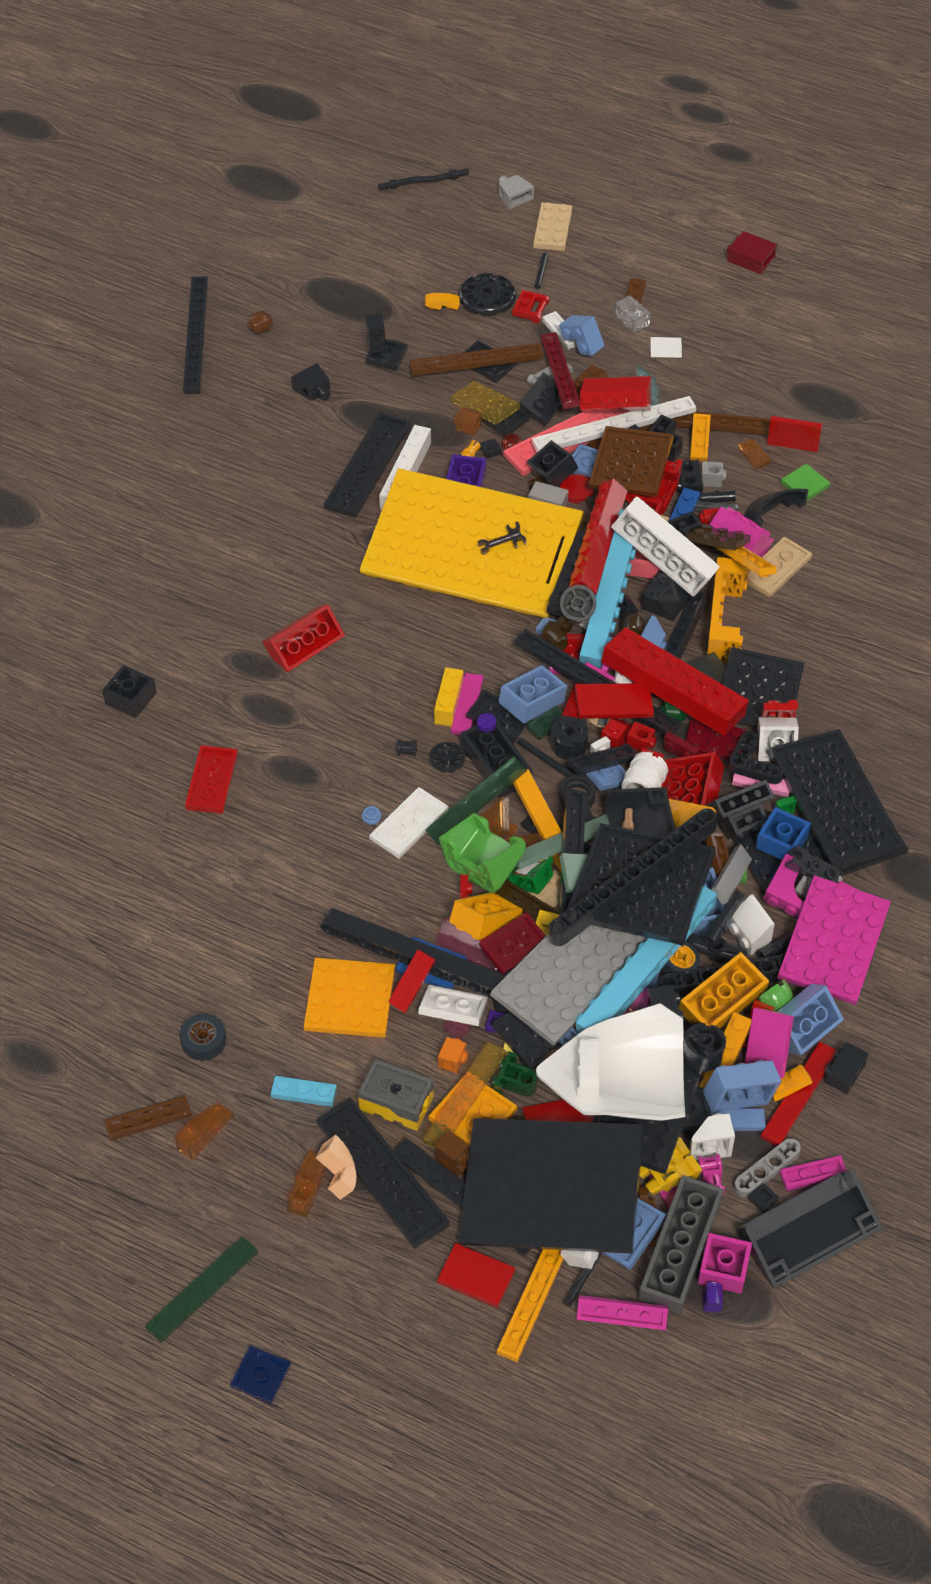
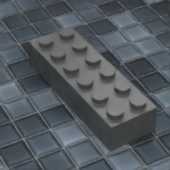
[639,1175,724,1315]

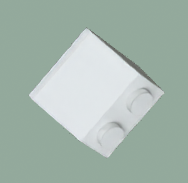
[757,717,799,761]
[728,894,774,955]
[689,1113,735,1161]

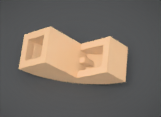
[316,1135,356,1200]

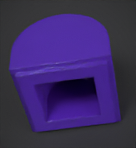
[703,1282,723,1312]

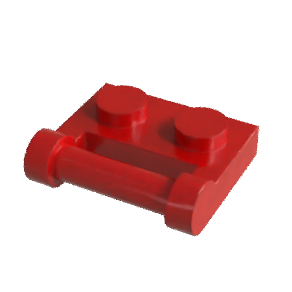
[512,290,550,323]
[761,699,798,718]

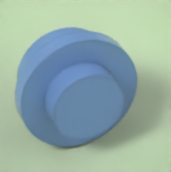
[362,806,381,825]

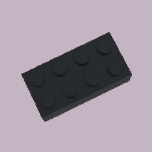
[461,722,533,799]

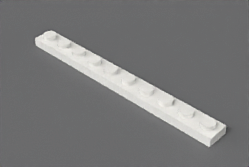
[532,396,696,452]

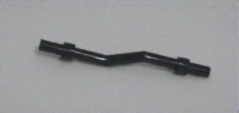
[378,168,469,190]

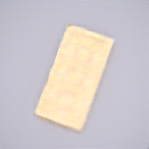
[450,381,520,425]

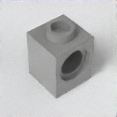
[701,462,726,487]

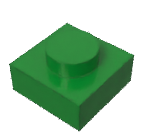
[775,796,796,814]

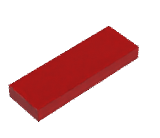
[388,949,436,1013]

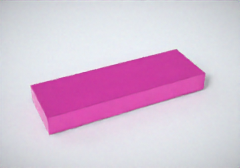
[779,1155,847,1191]

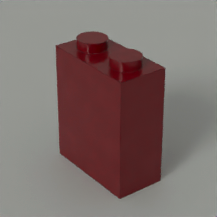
[726,231,777,275]

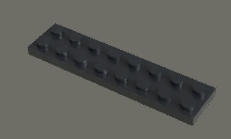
[324,412,411,518]
[316,1098,450,1249]

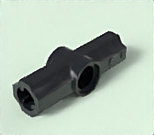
[686,933,748,962]

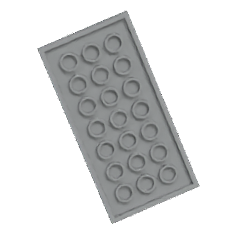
[490,925,648,1046]

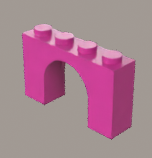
[763,854,858,918]

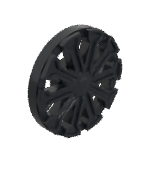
[430,742,465,773]

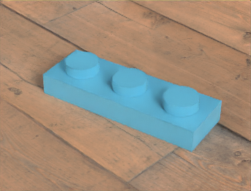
[271,1076,337,1107]

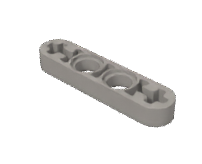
[734,1139,801,1197]

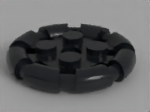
[458,273,517,316]

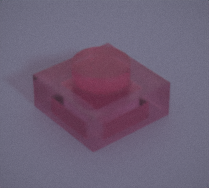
[444,1020,473,1040]

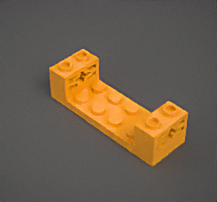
[707,557,749,665]

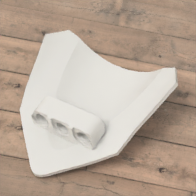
[536,1004,685,1121]

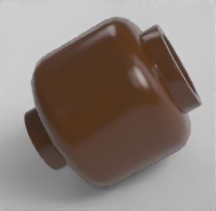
[248,310,273,334]

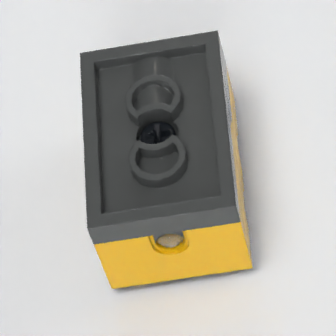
[358,1059,434,1131]

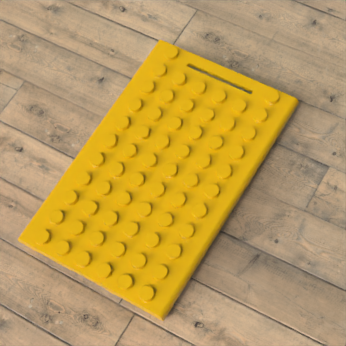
[360,468,584,618]

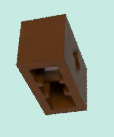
[435,1130,469,1177]

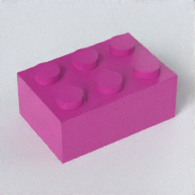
[710,506,775,557]

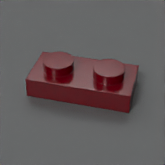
[663,731,700,757]

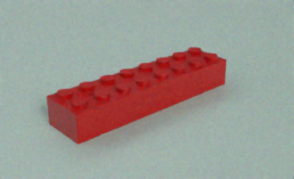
[601,627,749,736]

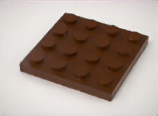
[589,426,673,497]

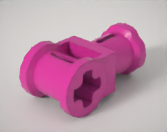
[697,1153,726,1194]

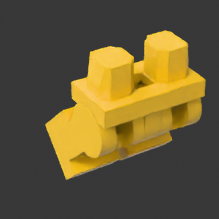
[640,1137,702,1195]

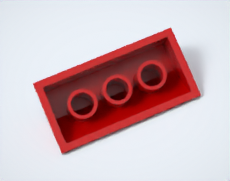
[580,376,651,413]
[262,604,345,672]

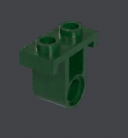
[491,1052,537,1097]

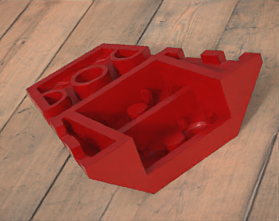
[625,460,683,516]

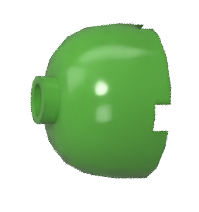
[752,979,793,1012]

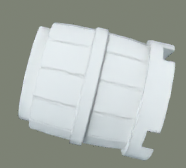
[622,752,668,789]

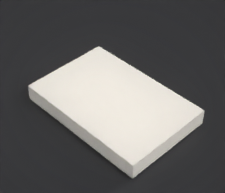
[418,985,488,1026]

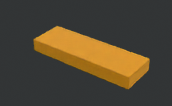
[690,414,711,462]

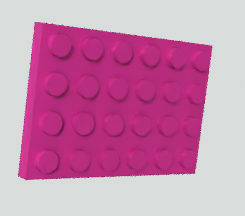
[777,875,891,1005]

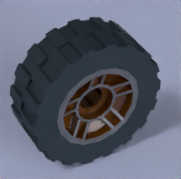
[179,1013,226,1061]

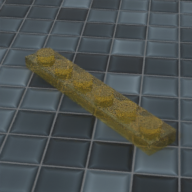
[423,1042,506,1148]

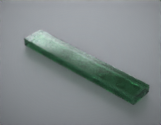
[425,756,527,845]
[145,1236,258,1343]

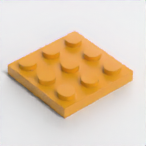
[429,1072,517,1148]

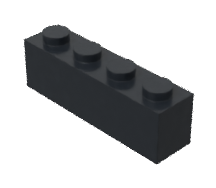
[706,780,775,823]

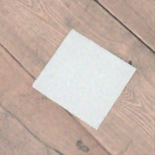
[651,337,682,358]

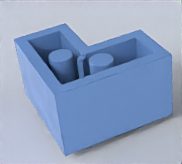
[559,315,605,356]

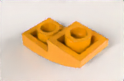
[424,293,460,310]

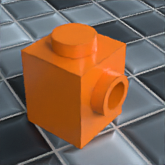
[438,1037,469,1074]

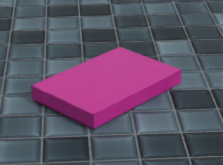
[745,1008,794,1078]

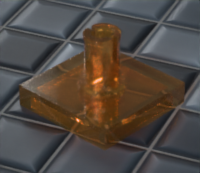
[480,796,518,838]

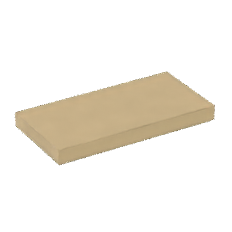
[744,537,813,598]

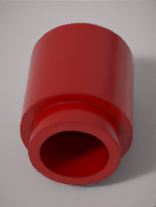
[698,507,719,525]

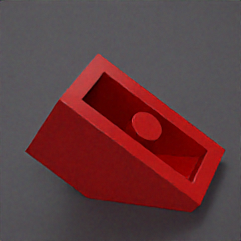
[601,718,633,748]

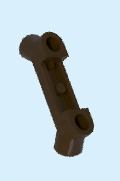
[542,616,577,650]

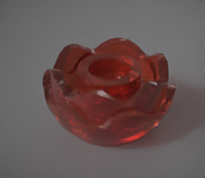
[501,434,522,450]

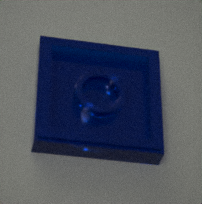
[230,1345,291,1405]

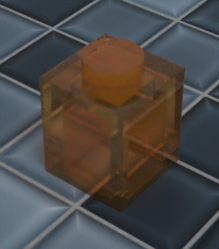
[454,407,481,436]

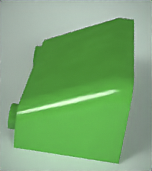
[439,813,526,894]

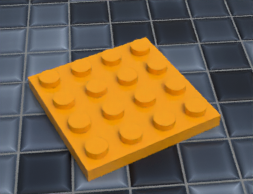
[304,958,395,1038]

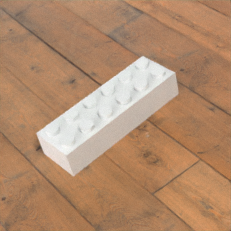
[611,496,720,597]

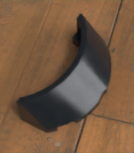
[744,488,808,528]

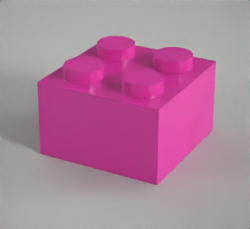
[698,1233,752,1294]

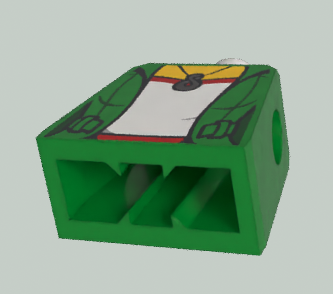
[508,856,554,894]

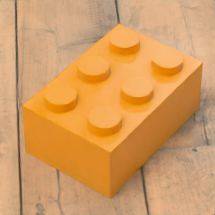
[449,893,523,940]

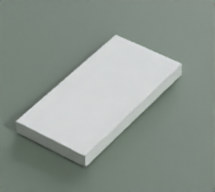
[369,787,448,859]

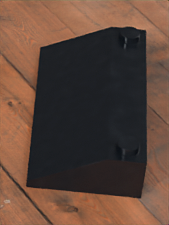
[605,787,676,837]
[736,1169,883,1289]

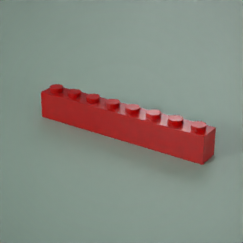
[569,478,627,594]

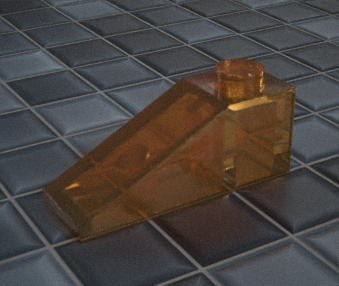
[174,1103,234,1160]

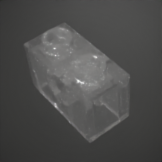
[614,295,650,333]

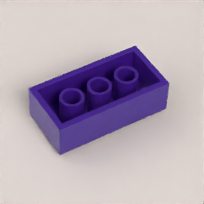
[446,454,487,488]

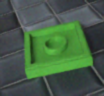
[781,464,830,501]

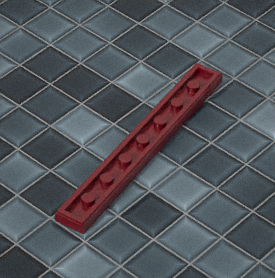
[540,332,580,409]

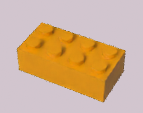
[679,952,769,1029]

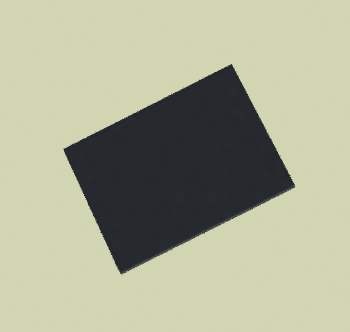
[458,1118,644,1254]

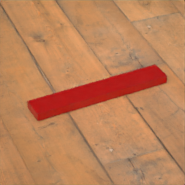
[761,1042,837,1147]

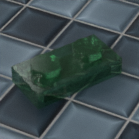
[527,706,563,740]

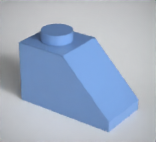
[641,615,667,650]

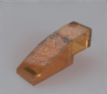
[287,1150,326,1217]

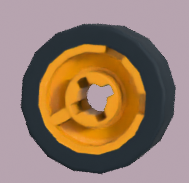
[662,942,700,974]

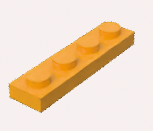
[700,1012,752,1088]

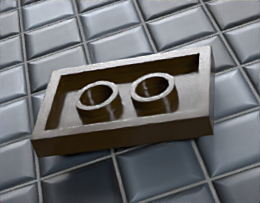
[686,525,751,550]

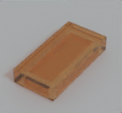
[738,439,771,470]

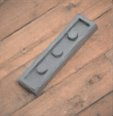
[711,844,752,904]

